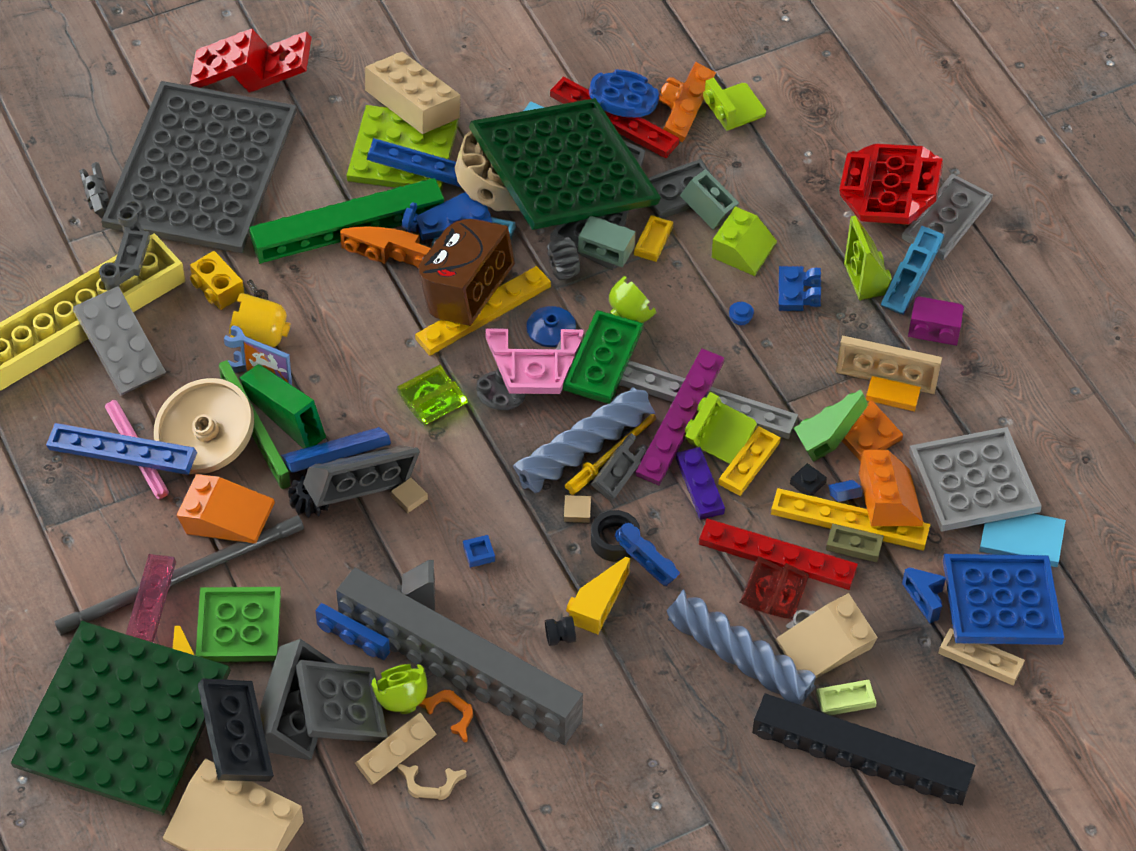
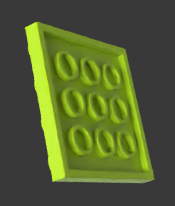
[347,105,459,191]

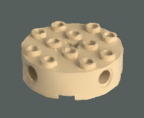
[455,131,520,211]

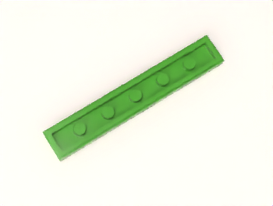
[219,360,291,490]

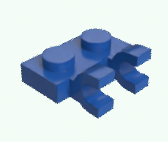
[779,266,821,311]

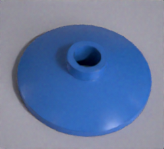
[527,306,576,347]

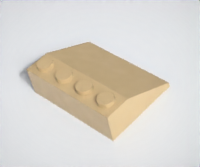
[163,758,304,851]

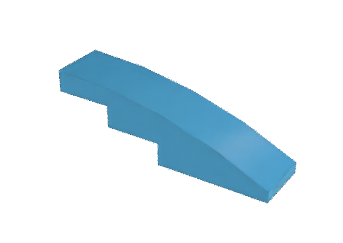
[881,226,944,315]

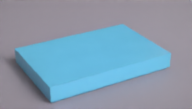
[979,514,1066,567]

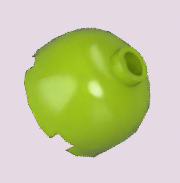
[609,276,657,323]
[371,664,428,714]

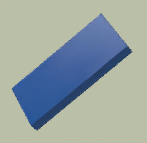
[281,427,391,472]

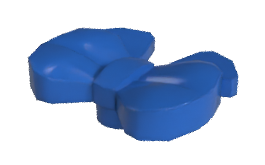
[402,202,418,234]

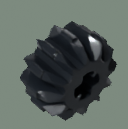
[288,475,329,518]

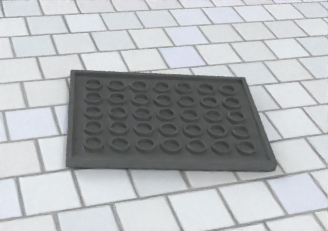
[101,81,297,253]

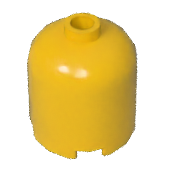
[229,293,291,348]

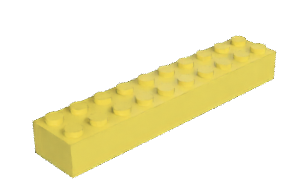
[0,233,185,391]

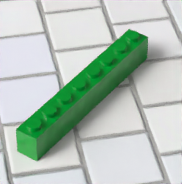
[249,178,444,264]

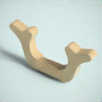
[397,764,466,800]

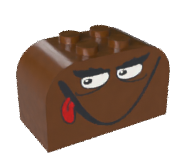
[419,219,515,326]

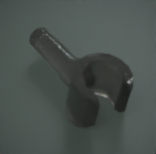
[247,279,269,300]

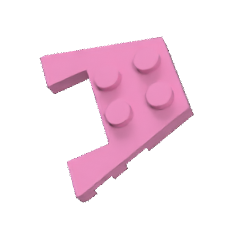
[486,329,583,394]

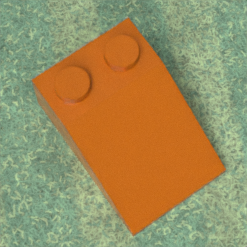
[176,474,275,544]

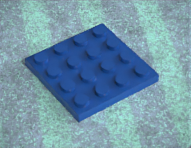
[943,554,1064,645]

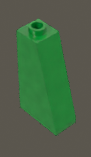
[239,364,326,449]

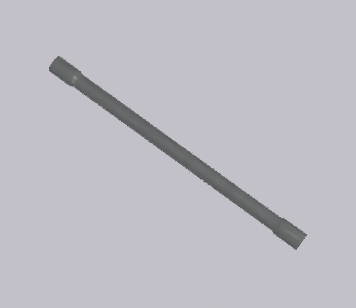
[54,515,304,636]

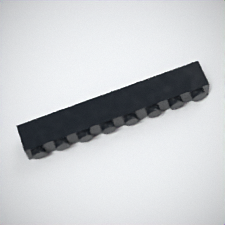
[752,693,975,806]

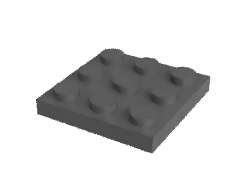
[296,660,387,743]

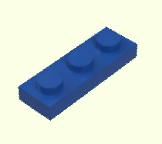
[315,603,390,660]

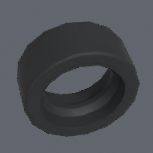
[591,510,640,562]

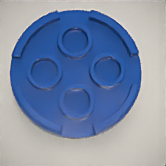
[589,69,659,117]

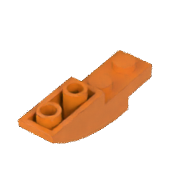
[340,227,431,268]

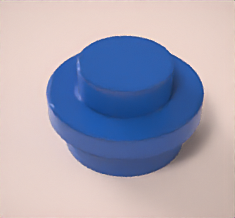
[729,302,754,325]

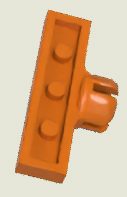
[658,62,716,143]

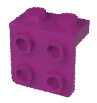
[908,296,964,346]

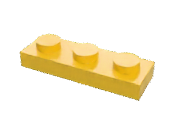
[718,426,781,496]

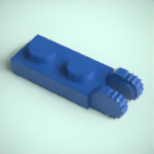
[614,522,680,586]

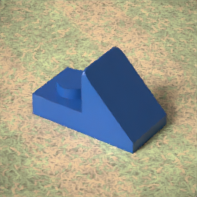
[902,567,946,624]

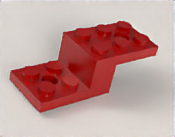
[190,28,312,93]

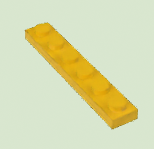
[415,266,551,356]
[771,488,930,551]

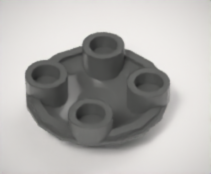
[476,368,526,410]

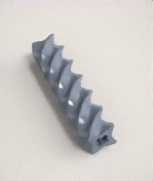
[513,387,655,493]
[667,589,816,705]

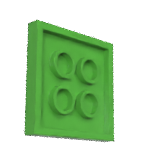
[195,587,281,662]

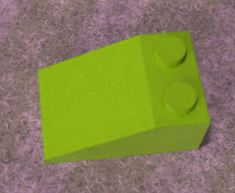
[844,215,892,300]

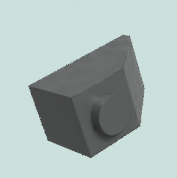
[397,560,435,611]

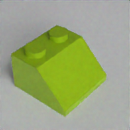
[711,206,777,276]

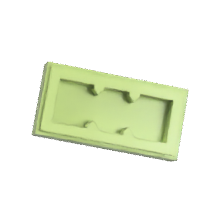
[816,680,877,715]

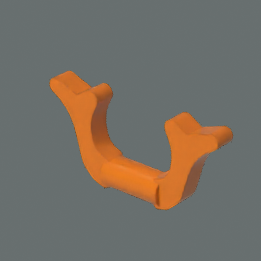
[418,690,473,742]

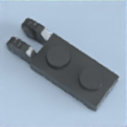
[591,433,648,501]

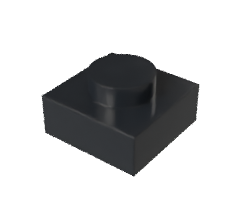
[790,463,827,496]

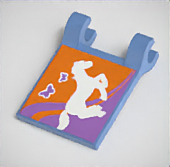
[224,326,292,385]

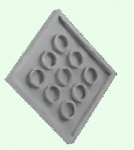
[909,427,1042,532]

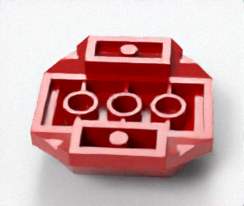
[839,144,943,224]

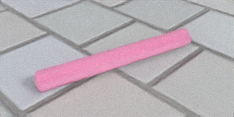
[105,400,169,500]

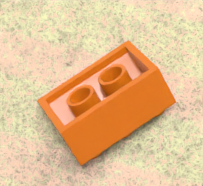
[859,450,923,526]

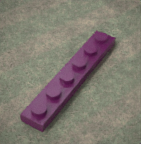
[636,348,724,486]

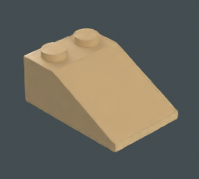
[776,593,878,678]

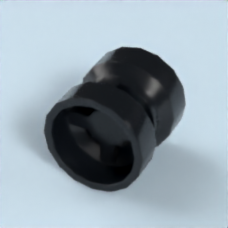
[545,616,576,646]

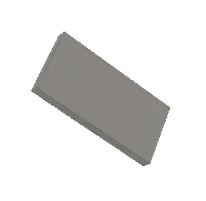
[902,174,993,260]

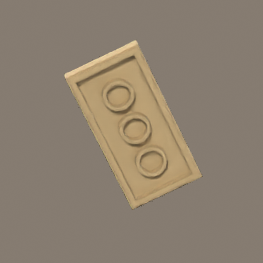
[836,335,942,394]

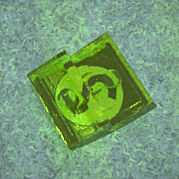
[396,364,468,426]

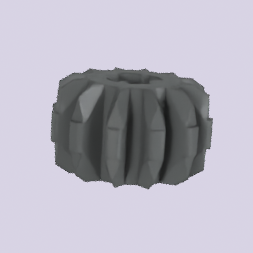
[547,237,580,280]

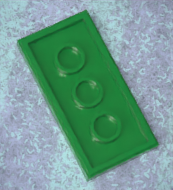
[563,310,644,404]

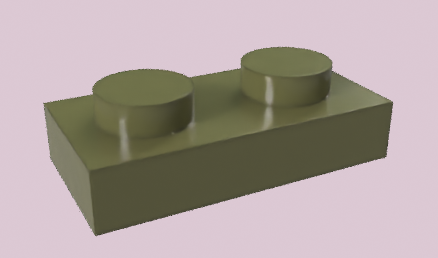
[826,523,884,562]

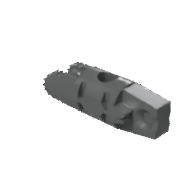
[79,162,110,219]

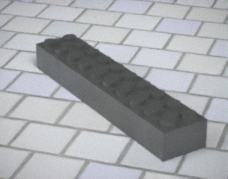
[336,567,583,745]

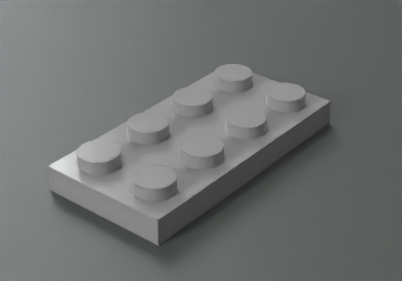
[73,286,166,396]

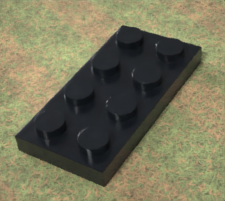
[198,678,274,782]

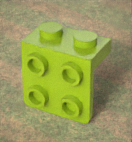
[703,78,766,131]
[685,392,757,464]

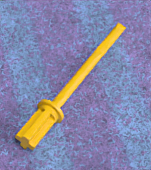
[565,414,656,495]

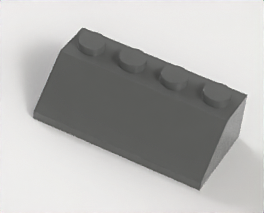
[303,446,420,507]
[259,639,337,760]

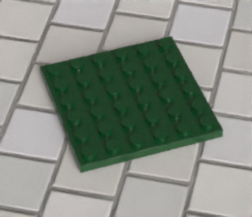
[469,98,661,230]
[11,621,231,816]

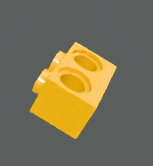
[190,251,244,310]

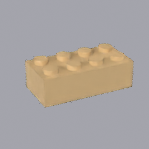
[365,52,460,134]

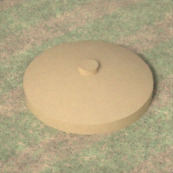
[154,378,254,474]

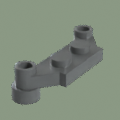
[99,205,150,291]

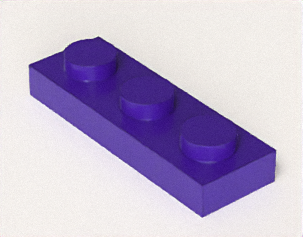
[676,447,725,520]

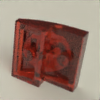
[739,556,810,619]

